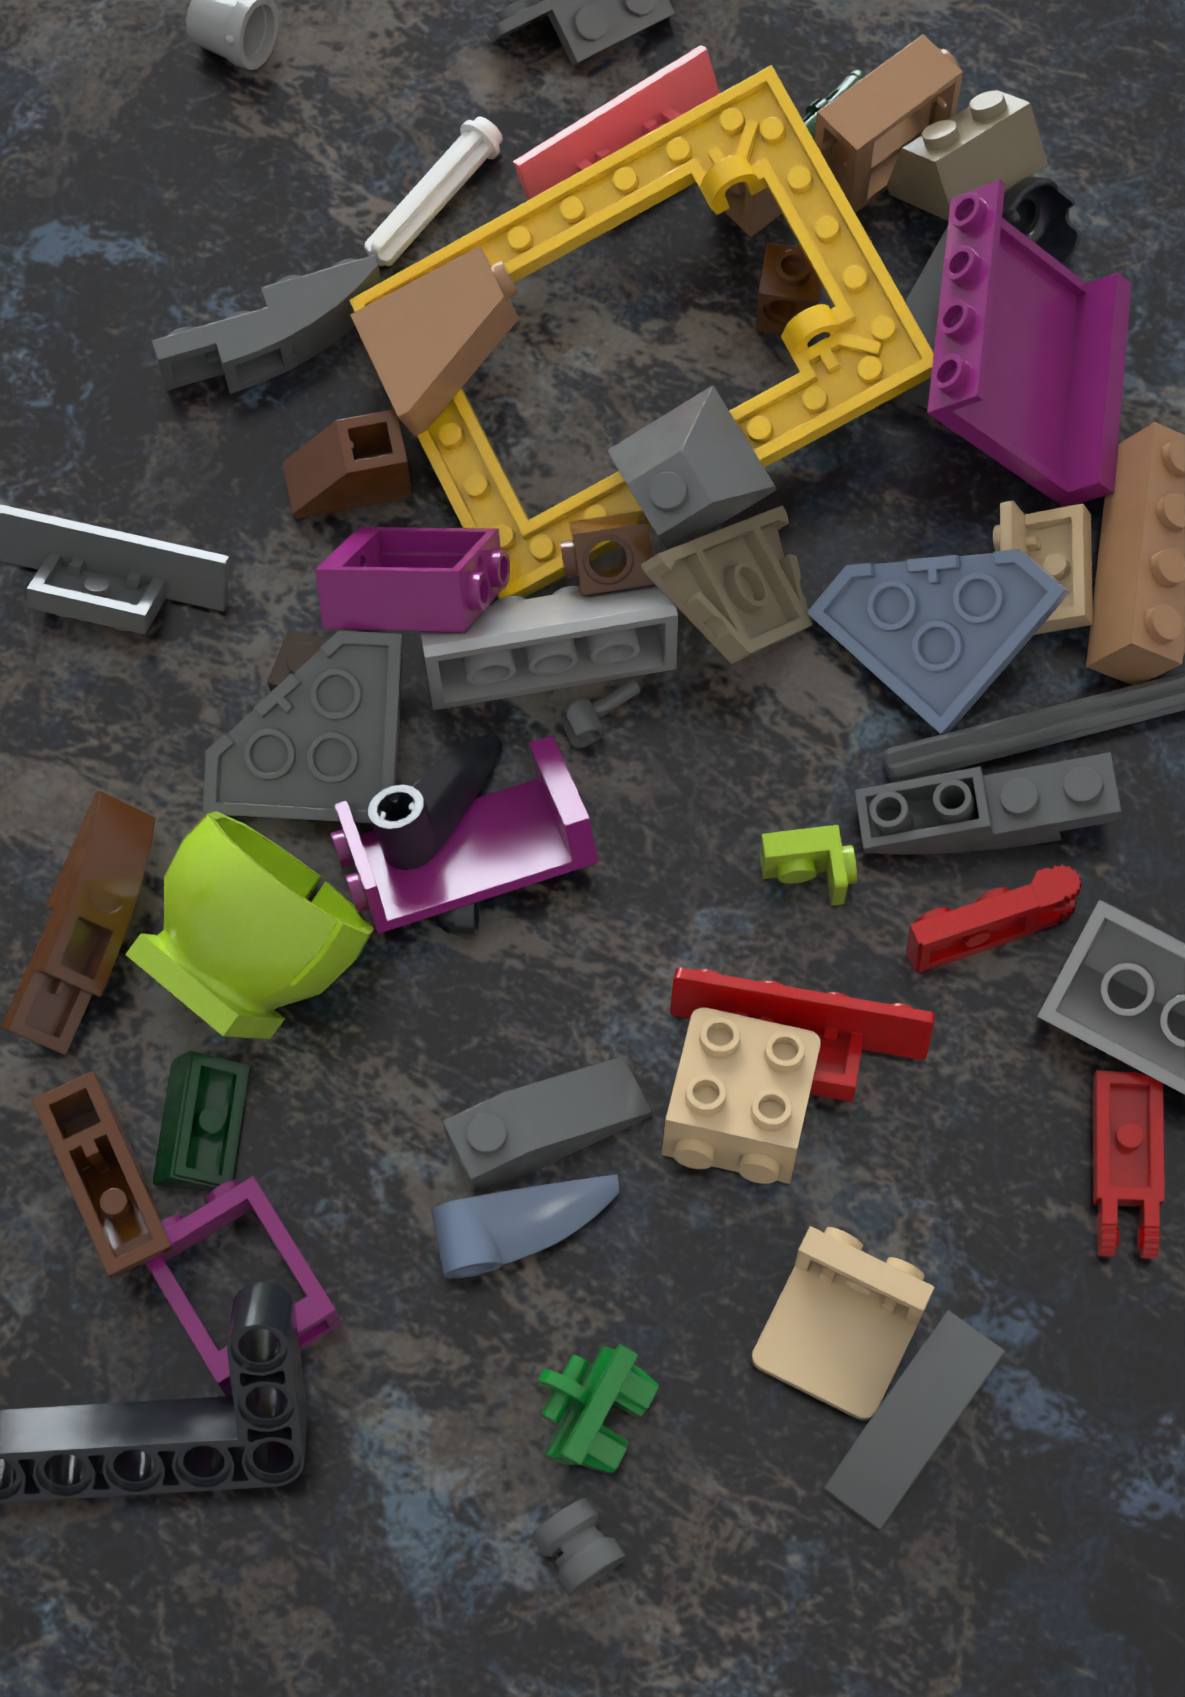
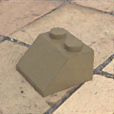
[887,90,1048,221]

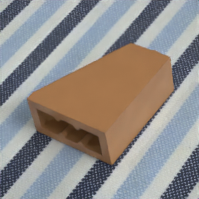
[350,246,519,436]

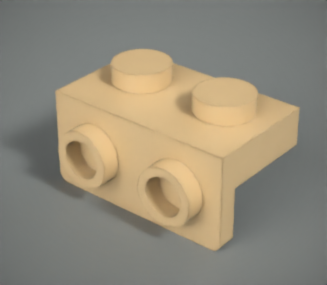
[993,501,1093,635]

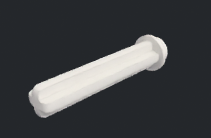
[364,117,503,266]

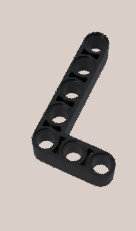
[0,1282,308,1503]

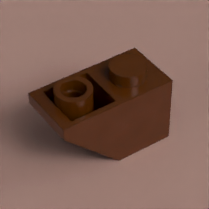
[282,409,413,520]

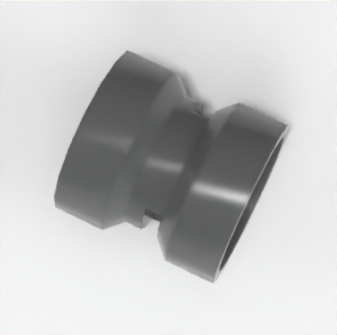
[531,1497,626,1597]

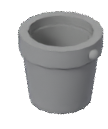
[186,0,279,70]

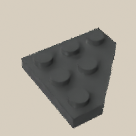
[202,631,404,823]

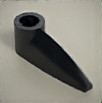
[368,732,503,870]

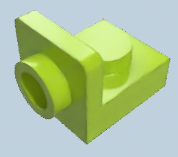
[759,825,857,906]

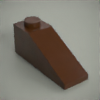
[31,1071,173,1279]

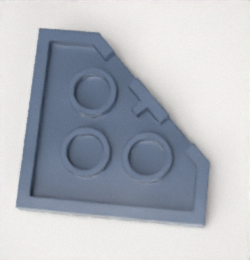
[806,549,1070,734]

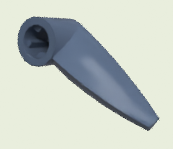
[431,1174,620,1279]

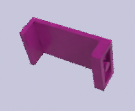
[330,735,599,934]

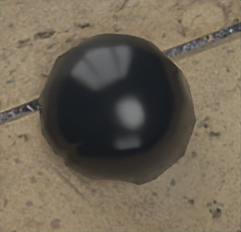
[1002,177,1081,265]

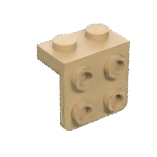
[662,1008,821,1184]
[752,1226,935,1421]

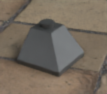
[607,385,777,550]

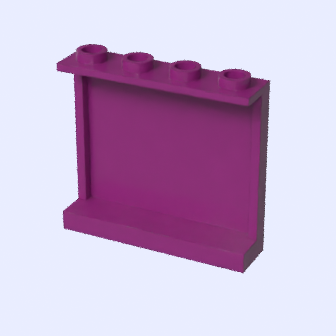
[927,179,1132,507]

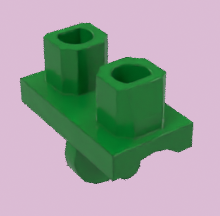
[536,1344,659,1473]

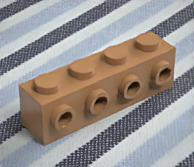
[1086,422,1185,685]

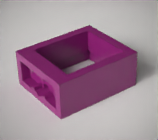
[315,527,510,632]
[146,1176,342,1396]

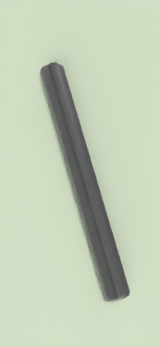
[884,672,1185,783]

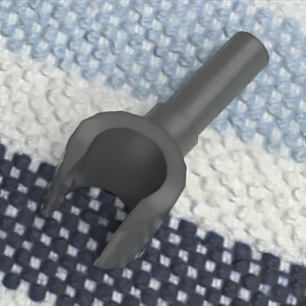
[564,680,640,748]

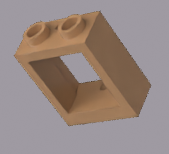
[814,34,963,213]

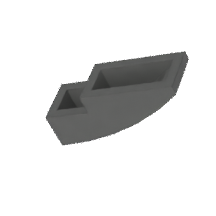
[823,1310,1005,1531]

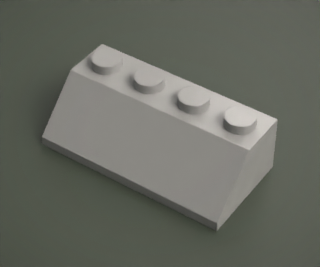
[419,585,678,710]
[1037,900,1185,1094]

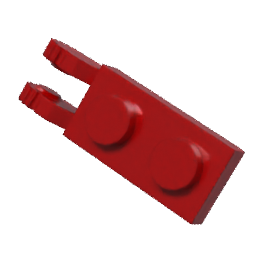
[906,864,1082,973]
[1093,1070,1165,1259]

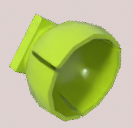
[125,811,374,1039]

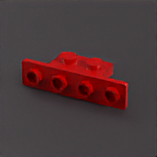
[670,967,935,1102]

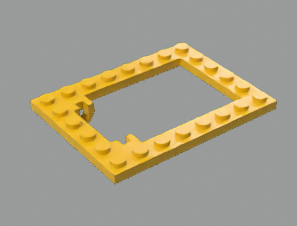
[349,65,934,599]

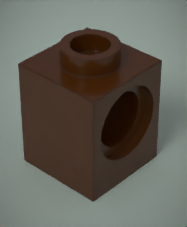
[756,242,822,339]
[560,511,656,596]

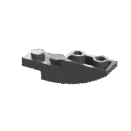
[152,255,381,394]
[855,752,1123,854]

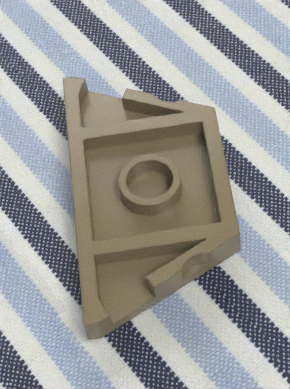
[641,505,812,664]

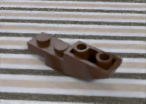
[1,791,156,1055]

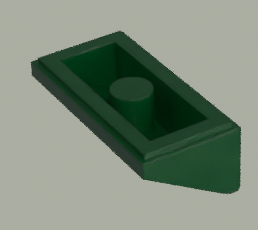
[153,1051,250,1192]

